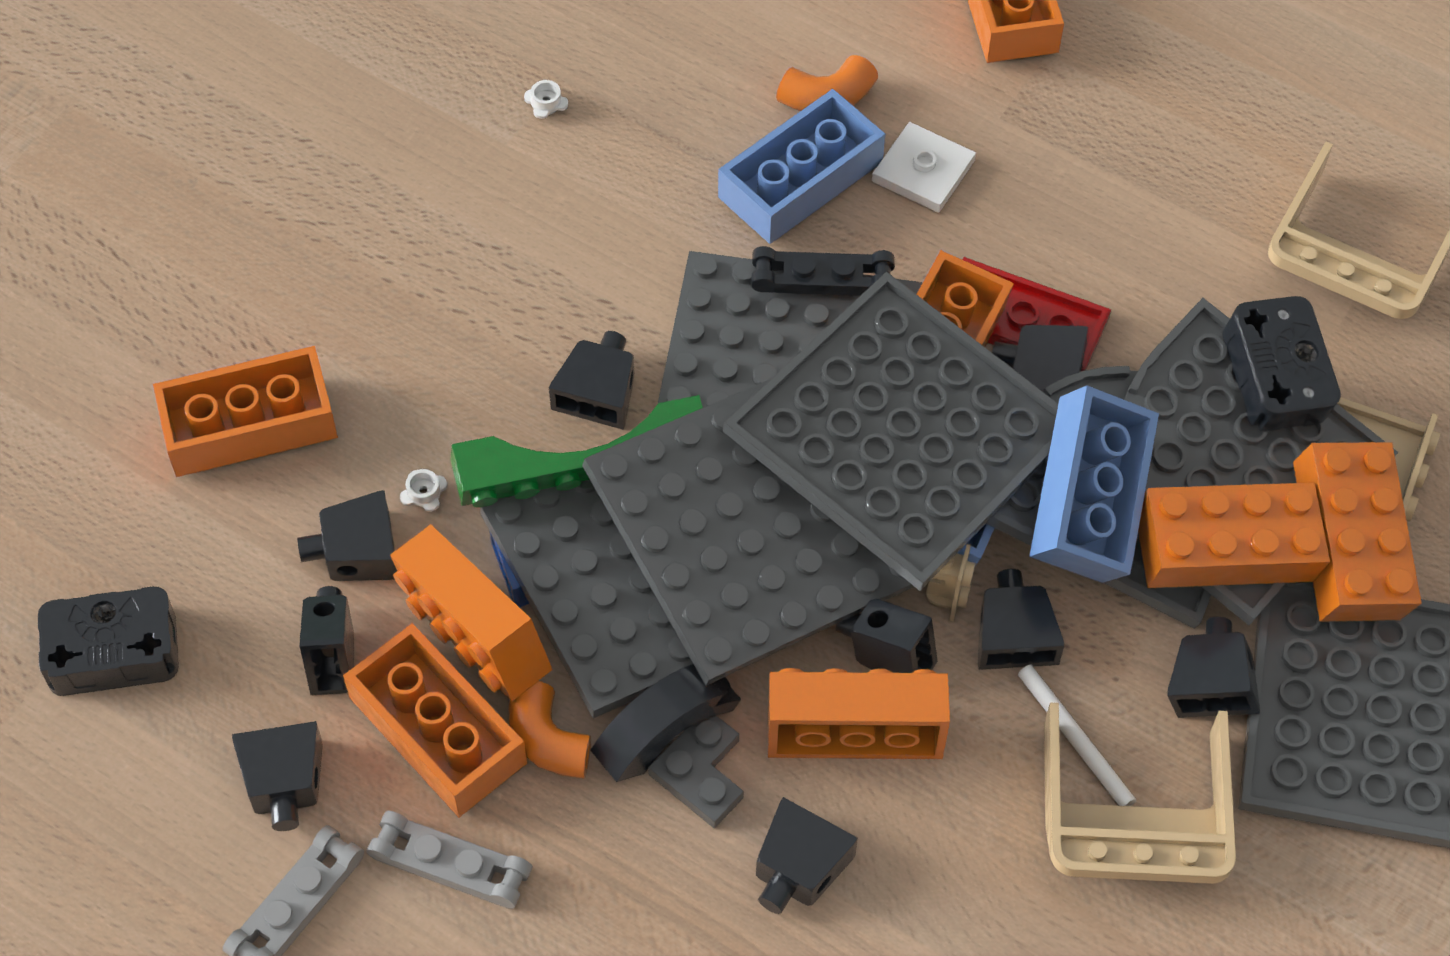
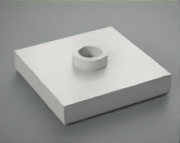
[872,122,976,213]

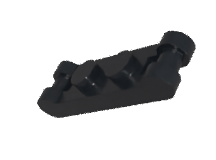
[751,246,895,296]

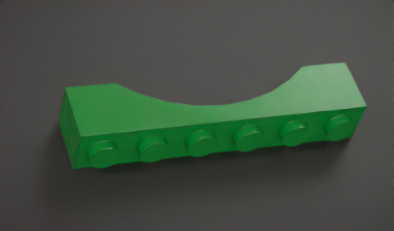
[450,395,703,508]

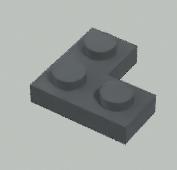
[648,715,744,829]

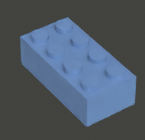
[718,89,885,244]
[1029,386,1159,583]

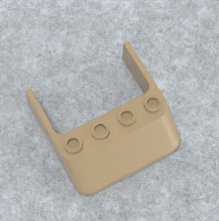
[1268,142,1450,319]
[1044,702,1236,884]

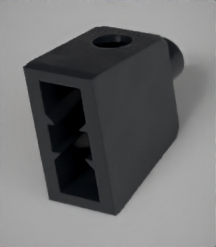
[992,325,1088,392]
[549,331,635,430]
[297,490,397,581]
[978,568,1064,670]
[299,586,354,695]
[835,599,938,673]
[1167,616,1260,718]
[232,721,323,831]
[756,797,858,914]

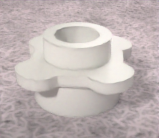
[524,80,568,119]
[400,469,447,512]

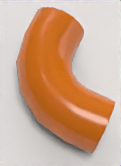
[776,55,878,111]
[509,681,591,779]

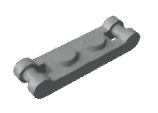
[366,811,533,909]
[223,825,364,956]

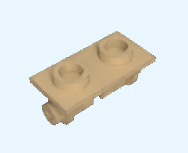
[926,544,976,622]

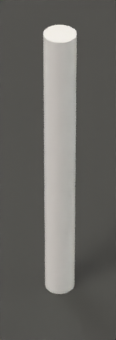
[1018,665,1136,806]

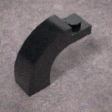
[590,664,741,782]

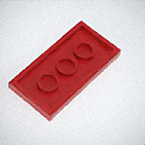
[962,257,1112,372]

